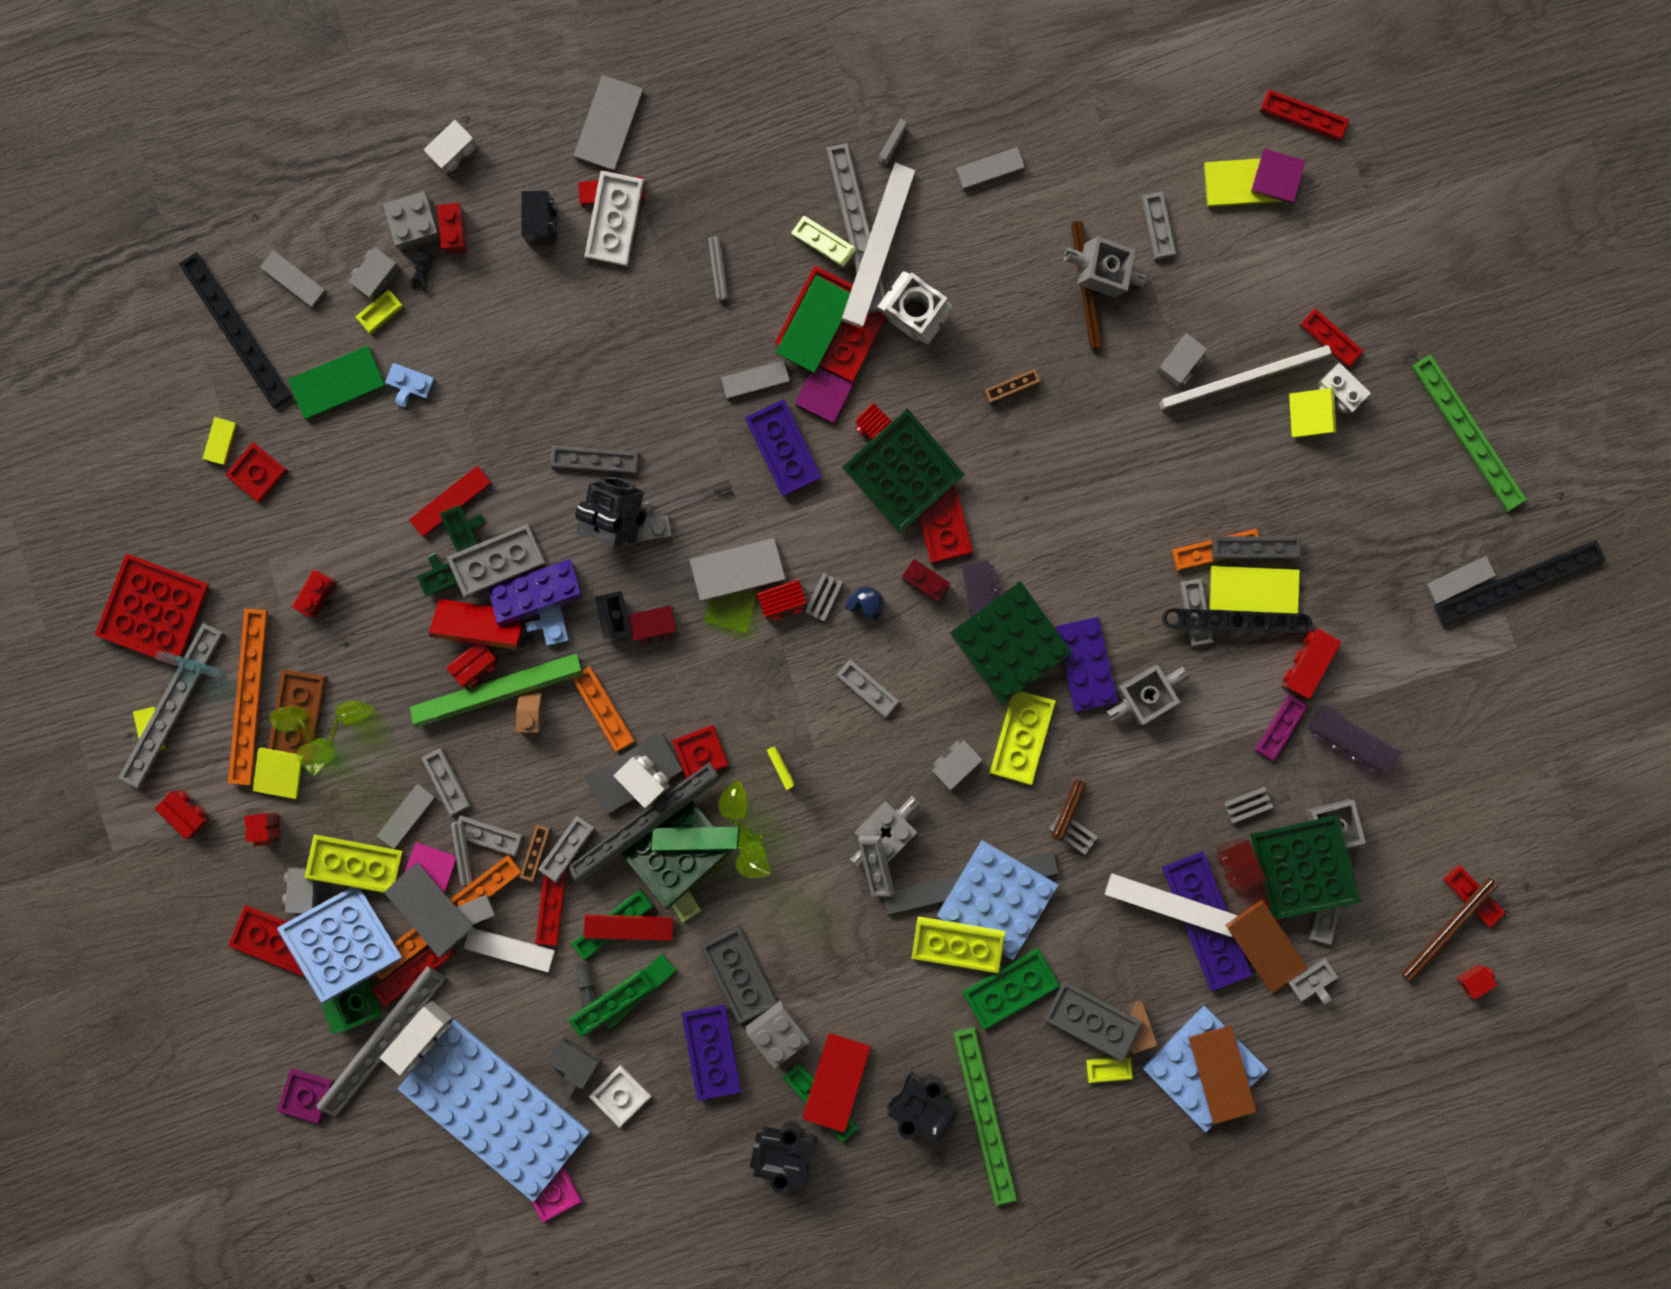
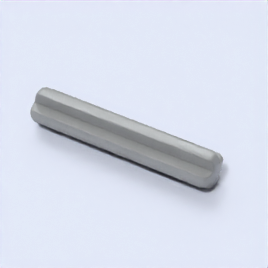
[708,236,728,301]
[451,821,472,886]

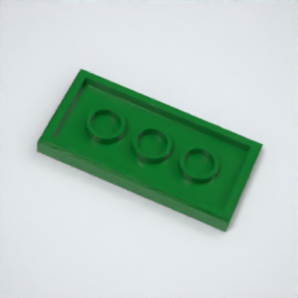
[776,275,850,374]
[287,345,386,420]
[962,947,1060,1031]

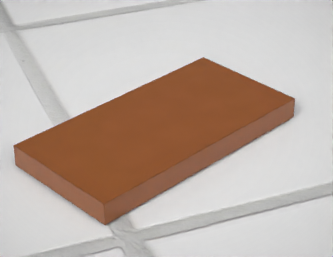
[268,669,327,763]
[1225,900,1308,993]
[1188,1025,1256,1124]

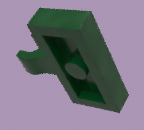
[439,504,485,552]
[417,552,458,597]

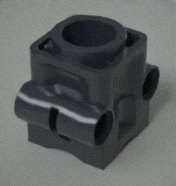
[575,477,646,548]
[887,1070,958,1144]
[750,1120,815,1194]

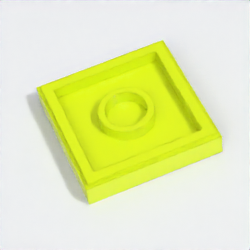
[1289,388,1336,438]
[767,746,795,790]
[253,747,304,799]

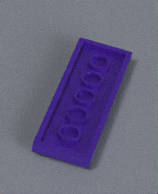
[1161,851,1252,992]

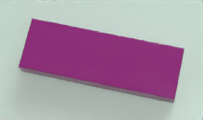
[1254,694,1308,761]

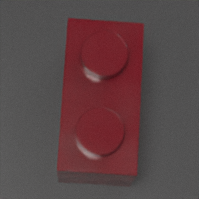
[901,559,950,602]
[628,605,678,644]

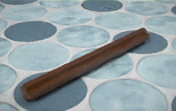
[1071,221,1102,350]
[1402,878,1498,982]

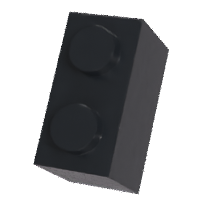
[595,591,631,639]

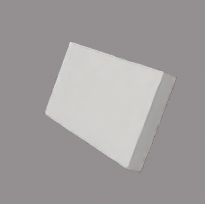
[584,171,644,267]

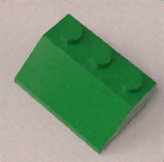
[321,978,382,1034]

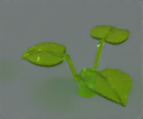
[269,700,375,776]
[709,780,772,878]

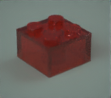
[1216,838,1267,892]

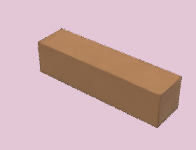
[984,369,1040,404]
[520,824,551,882]

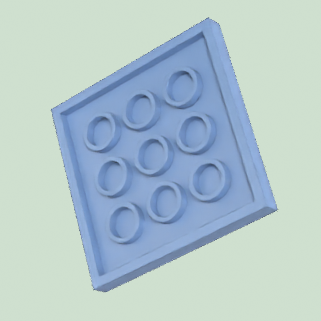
[937,840,1058,960]
[277,887,402,1004]
[1142,1006,1268,1132]

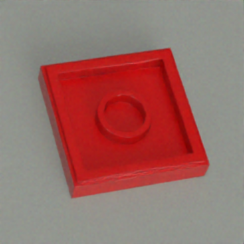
[225,442,288,503]
[672,725,729,779]

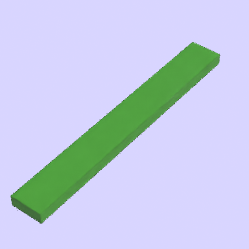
[1411,354,1527,513]
[410,653,583,728]
[953,1027,1017,1206]

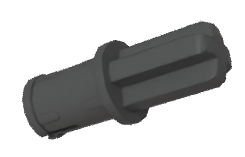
[575,962,595,1007]

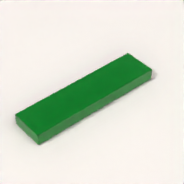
[652,827,740,852]
[571,889,654,961]
[604,953,677,1029]
[568,968,654,1038]
[783,1062,859,1143]

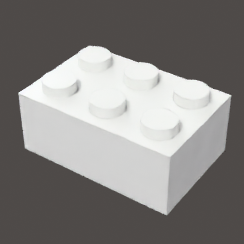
[613,755,671,808]
[380,1000,452,1075]

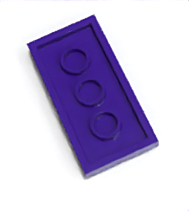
[745,399,822,497]
[488,559,583,627]
[1055,617,1118,712]
[681,1004,741,1101]

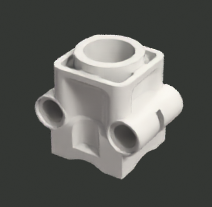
[877,271,954,344]

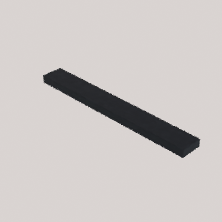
[178,252,292,409]
[1433,540,1605,626]

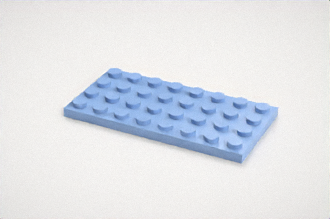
[398,1019,590,1202]

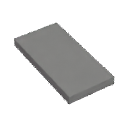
[573,75,643,172]
[446,524,545,598]
[689,538,785,602]

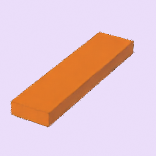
[1171,529,1259,571]
[572,666,635,753]

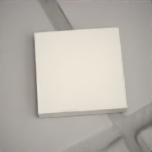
[589,1065,652,1128]

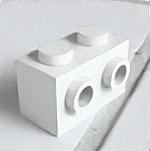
[424,120,477,174]
[1316,363,1371,415]

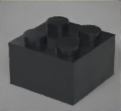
[521,191,558,245]

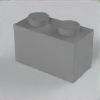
[348,247,400,301]
[1157,333,1207,387]
[931,740,982,790]
[282,867,319,913]

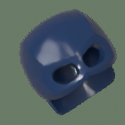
[845,586,885,622]

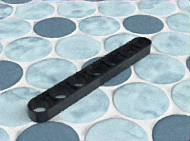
[1161,608,1313,634]

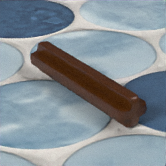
[1052,780,1086,841]

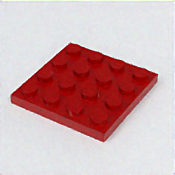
[775,265,887,383]
[95,553,210,666]

